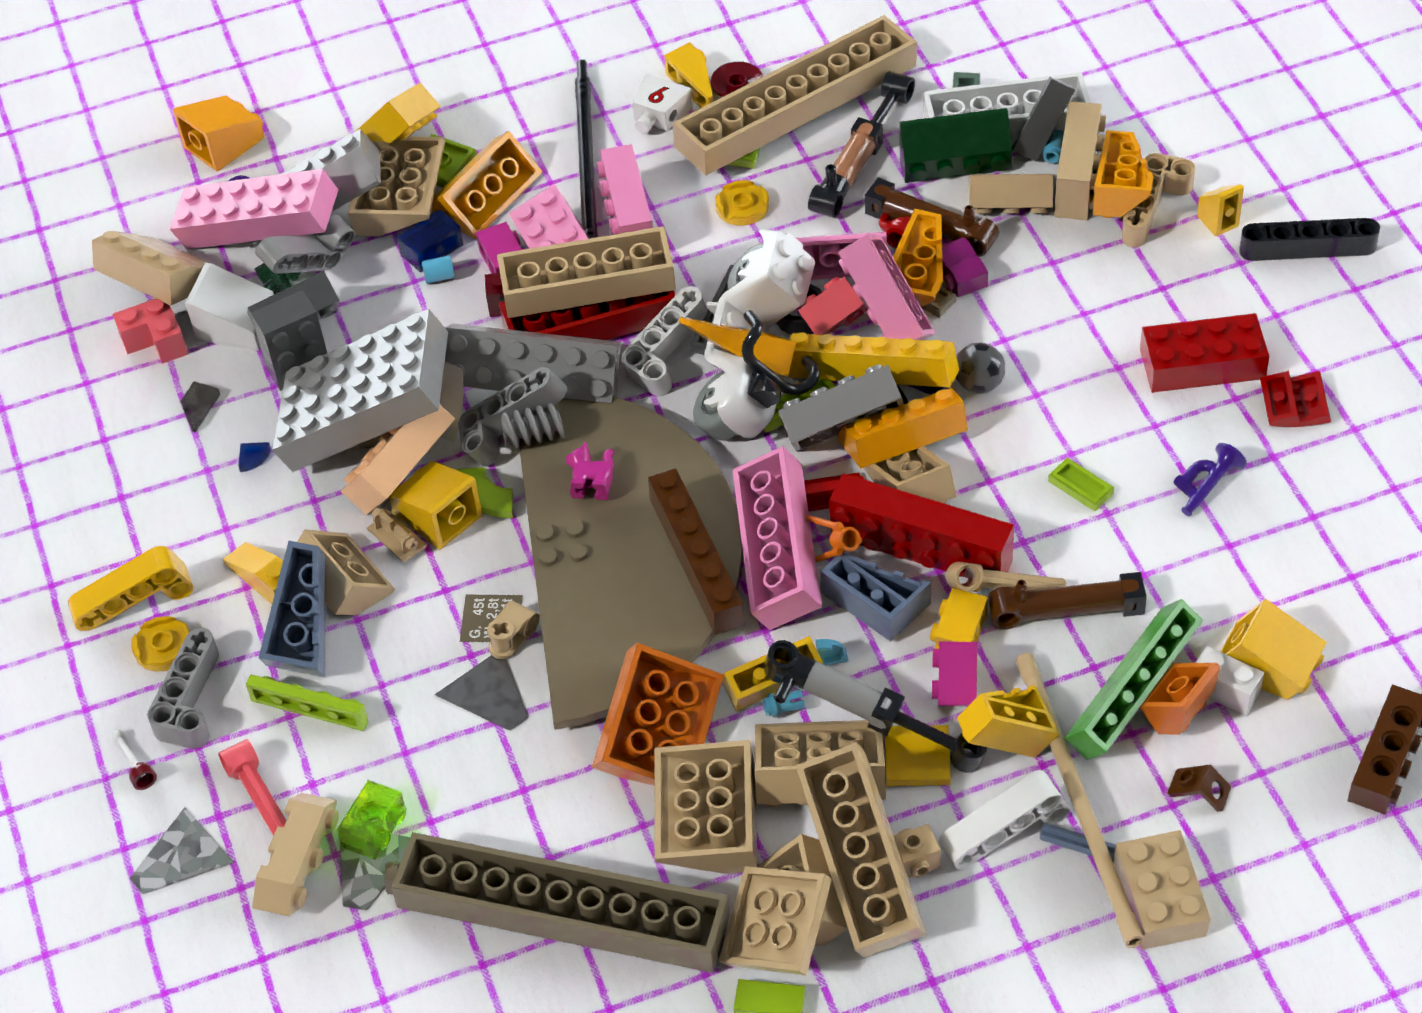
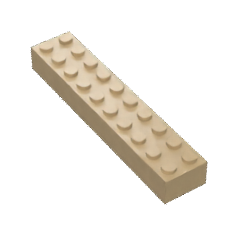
[673,15,917,176]

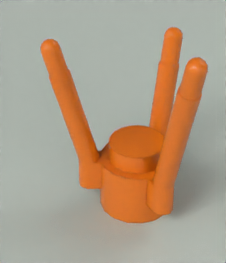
[806,515,862,563]

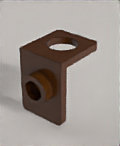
[1167,764,1231,812]

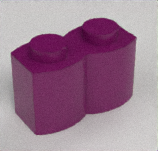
[942,237,988,297]

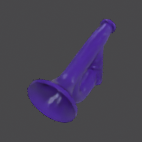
[1173,443,1247,517]

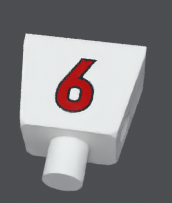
[633,74,692,133]

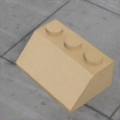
[969,174,1053,214]
[297,529,395,616]
[757,834,848,946]

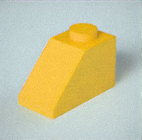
[1197,184,1244,236]

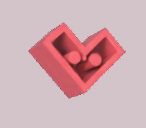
[798,277,868,335]
[112,298,188,364]

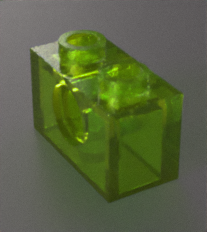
[337,780,406,860]

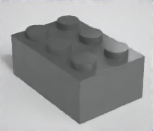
[251,290,327,391]

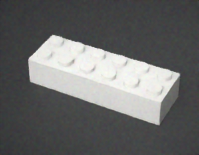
[923,72,1091,142]

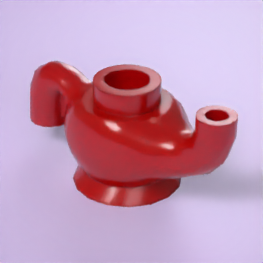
[878,213,911,249]

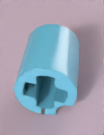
[421,255,455,284]

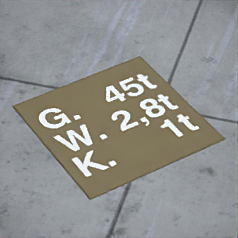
[459,594,523,642]

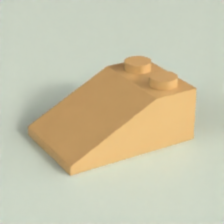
[864,447,957,503]

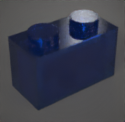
[397,209,463,273]

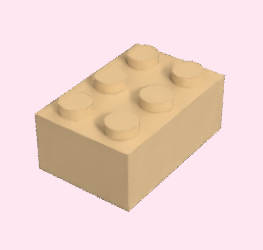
[1113,830,1211,950]

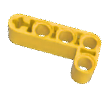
[68,546,194,631]

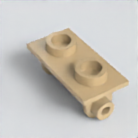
[367,507,427,563]

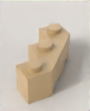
[252,792,339,916]

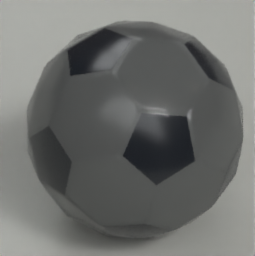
[956,343,1005,394]

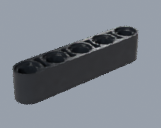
[1239,218,1380,261]

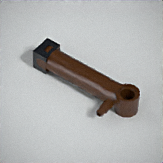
[865,177,1000,257]
[988,572,1147,629]

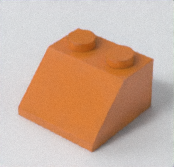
[1140,663,1220,735]

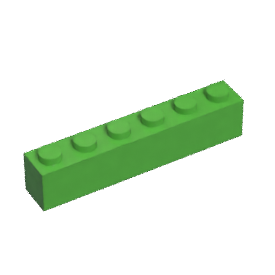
[1064,599,1203,760]

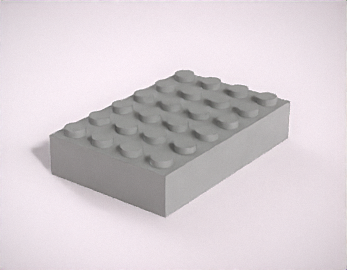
[272,309,448,472]

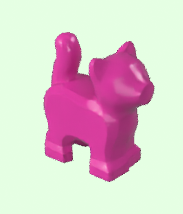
[566,442,614,500]

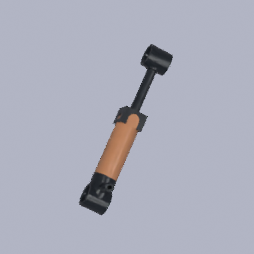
[808,71,915,218]

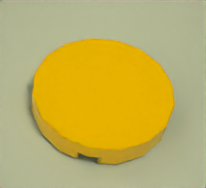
[715,180,769,226]
[131,616,190,672]

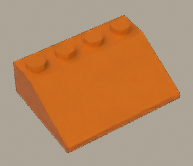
[592,643,724,786]

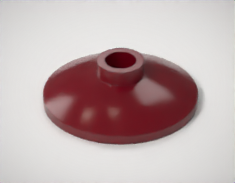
[711,61,763,97]

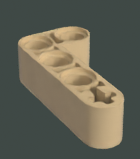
[1122,153,1195,247]

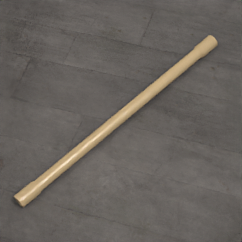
[1016,653,1145,948]

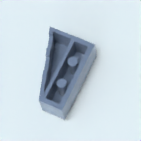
[821,553,931,642]

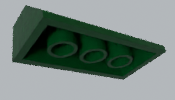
[899,108,1012,183]

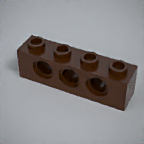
[1347,684,1422,815]

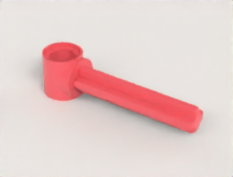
[218,739,287,836]

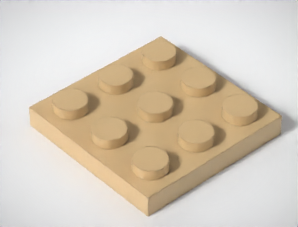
[719,866,832,975]

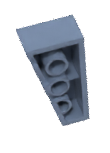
[258,541,325,677]

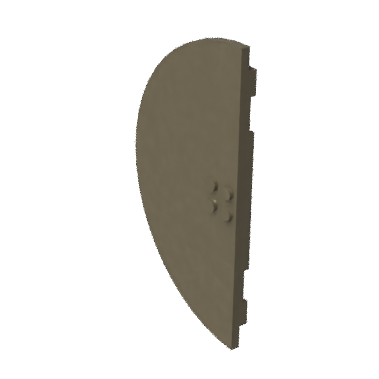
[519,396,743,730]

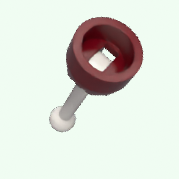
[112,730,157,790]

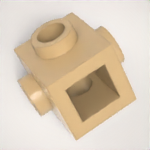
[894,824,941,878]

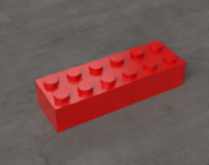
[499,290,676,340]
[829,473,1014,578]

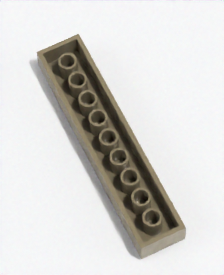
[391,832,730,973]

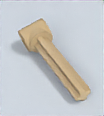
[946,561,1066,592]

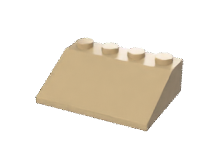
[348,136,445,236]
[92,231,225,306]
[755,720,886,806]
[654,740,757,874]

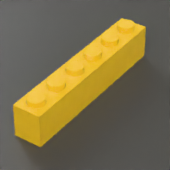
[789,333,959,388]

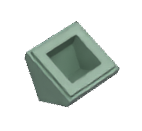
[953,72,980,88]

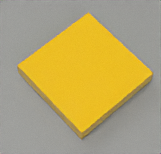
[885,725,951,786]

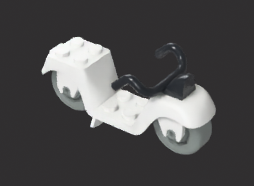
[693,229,821,440]

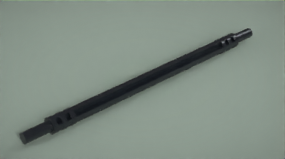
[575,59,598,238]

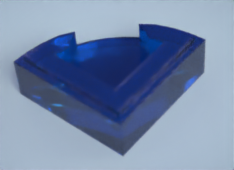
[238,442,271,472]

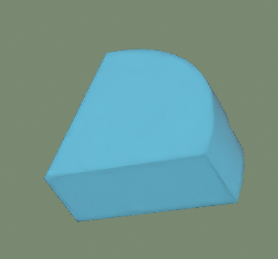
[815,639,849,665]

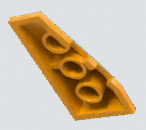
[1093,130,1153,218]
[893,209,943,307]
[679,317,796,376]

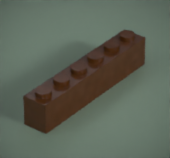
[648,468,744,635]

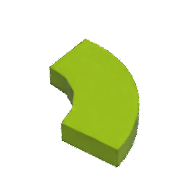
[455,467,514,518]

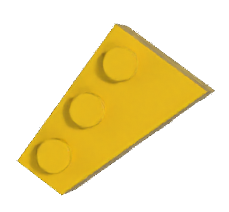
[957,685,1059,758]

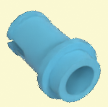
[1042,130,1064,163]
[763,689,804,718]

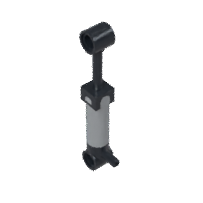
[764,640,988,773]

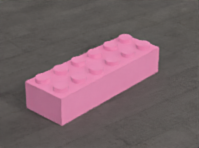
[170,169,338,249]
[733,446,822,630]

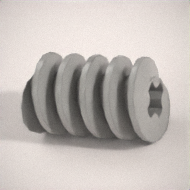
[501,403,565,449]

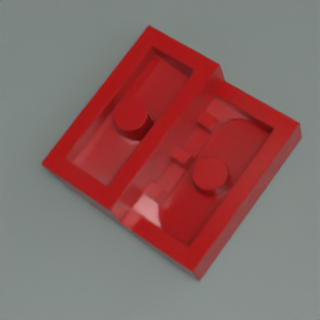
[1260,370,1331,427]

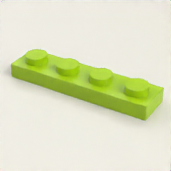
[246,674,369,732]

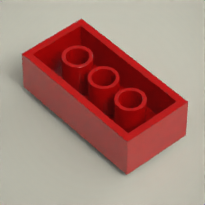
[1140,313,1270,393]

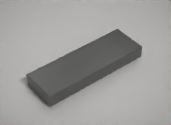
[1012,77,1075,162]

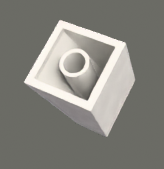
[185,263,274,351]

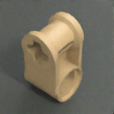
[487,601,540,659]

